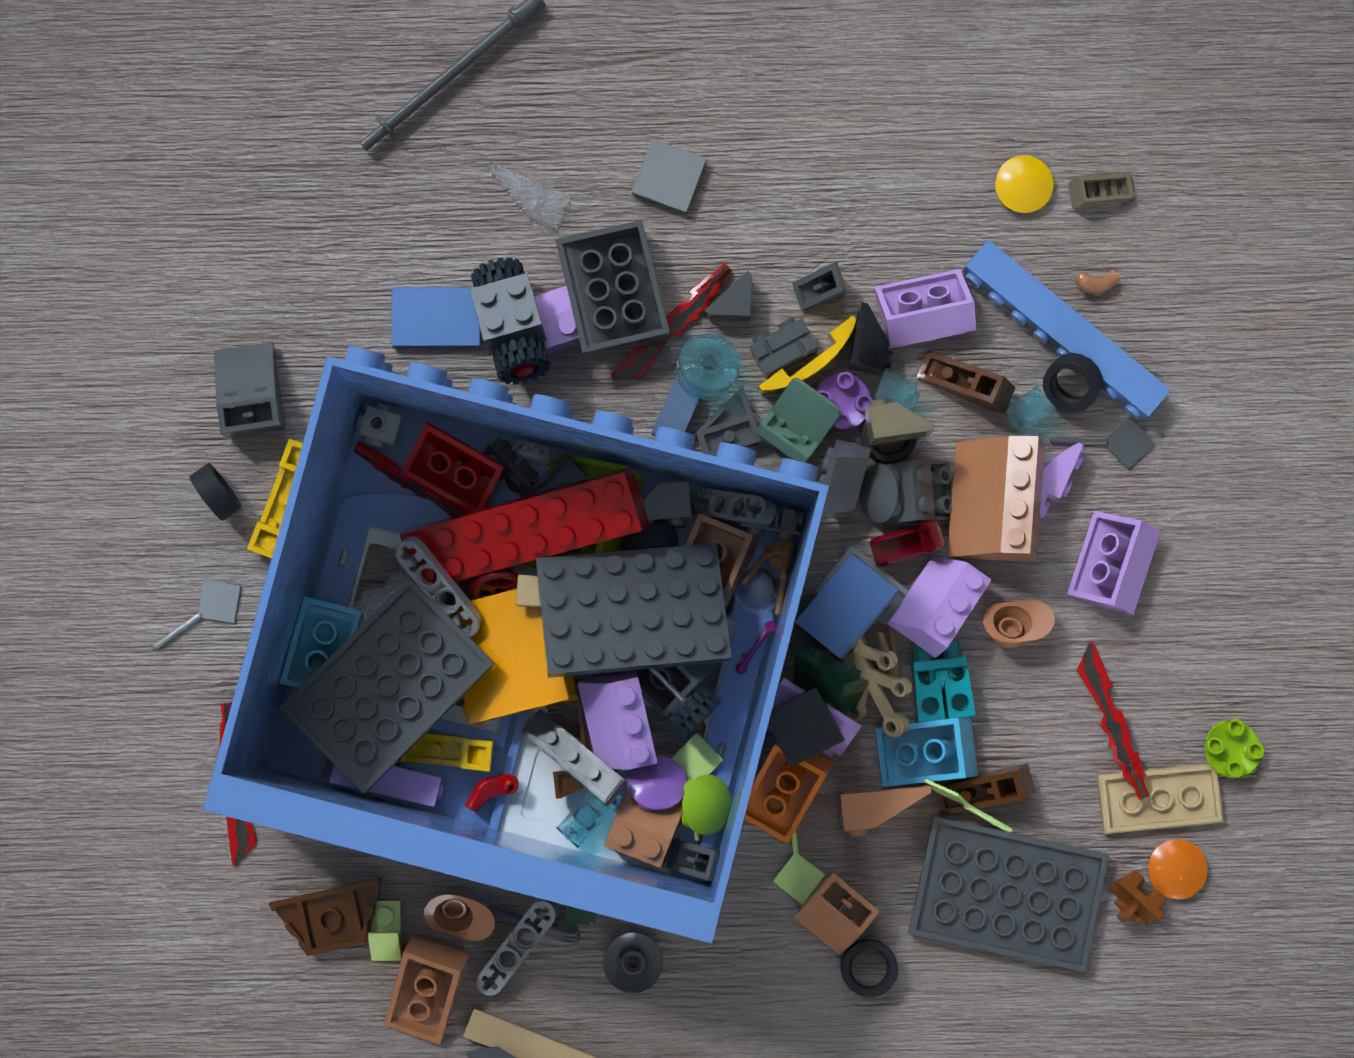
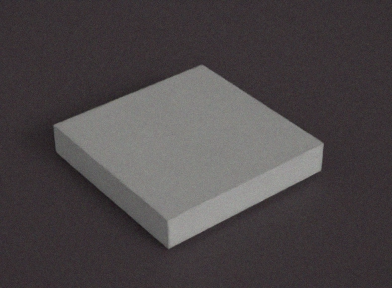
[632,138,707,214]

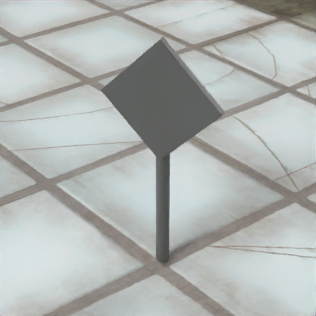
[1050,417,1155,469]

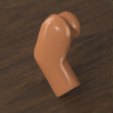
[1075,270,1121,296]

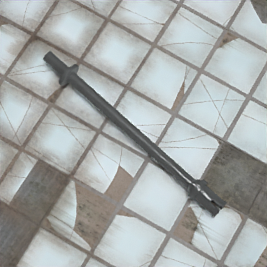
[359,0,546,152]

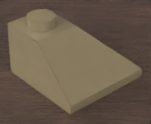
[864,399,934,445]

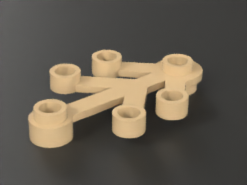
[832,635,912,738]

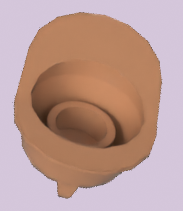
[983,600,1055,648]
[424,888,495,941]

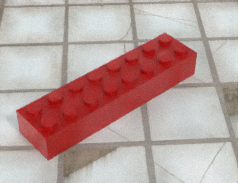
[400,467,650,587]

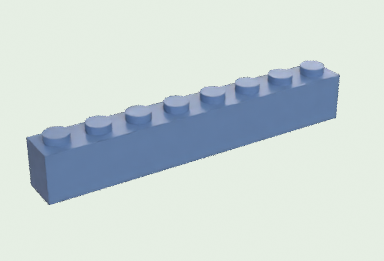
[962,240,1171,420]

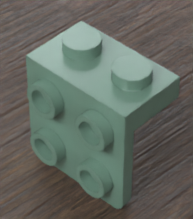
[755,378,841,463]

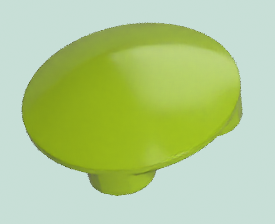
[1204,719,1264,779]
[682,775,731,835]

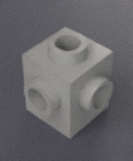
[356,403,405,448]

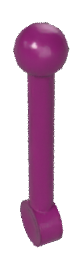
[735,621,776,674]

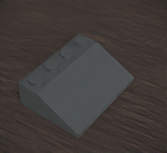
[555,220,670,354]

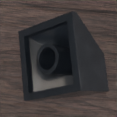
[847,302,893,375]

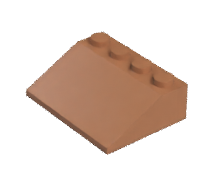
[947,436,1045,561]

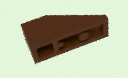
[917,351,1016,414]
[936,763,1035,816]

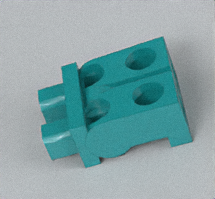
[910,641,976,723]

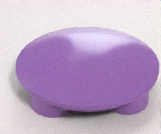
[816,372,873,431]
[627,755,687,811]

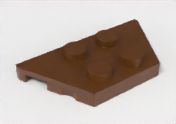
[269,878,382,956]

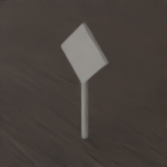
[153,580,241,650]

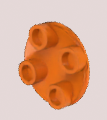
[1148,839,1208,899]

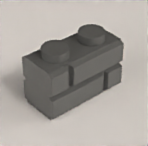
[749,317,819,380]

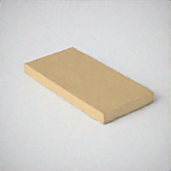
[1097,763,1223,834]

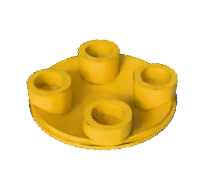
[995,155,1054,213]

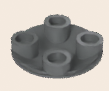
[859,464,901,523]

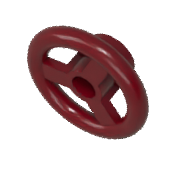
[470,568,520,600]

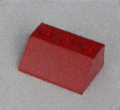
[401,422,505,512]

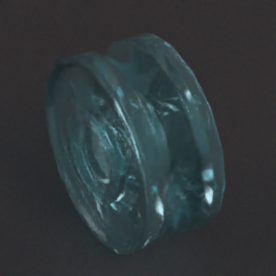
[675,333,741,400]

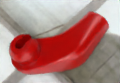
[465,774,519,813]

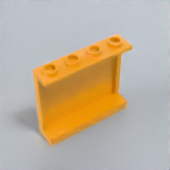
[453,589,579,726]

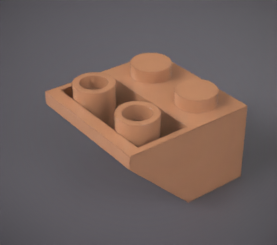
[793,871,880,955]

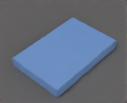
[391,287,480,347]
[795,554,899,660]

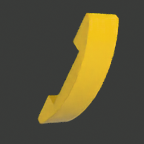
[758,316,856,395]
[247,438,303,559]
[398,733,494,772]

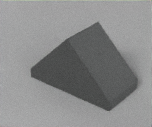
[792,262,847,311]
[704,271,752,321]
[666,839,719,881]

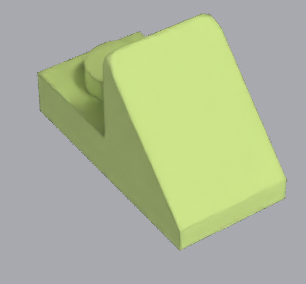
[368,900,402,961]

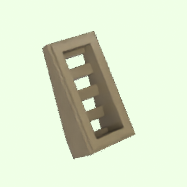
[1069,172,1135,210]

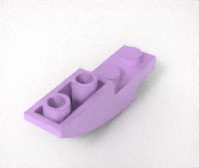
[1040,442,1085,519]

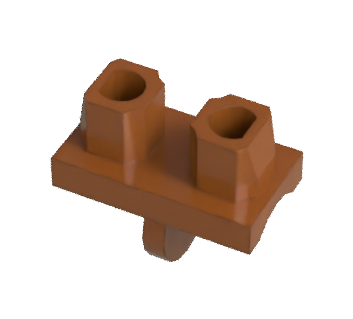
[1108,870,1167,925]

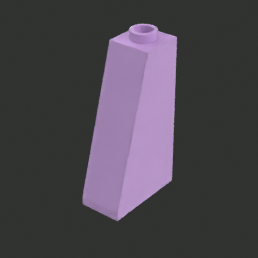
[321,756,444,807]

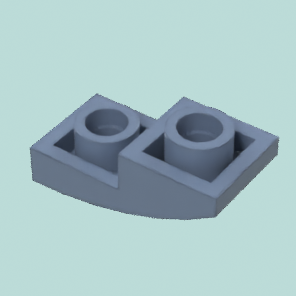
[651,377,703,437]

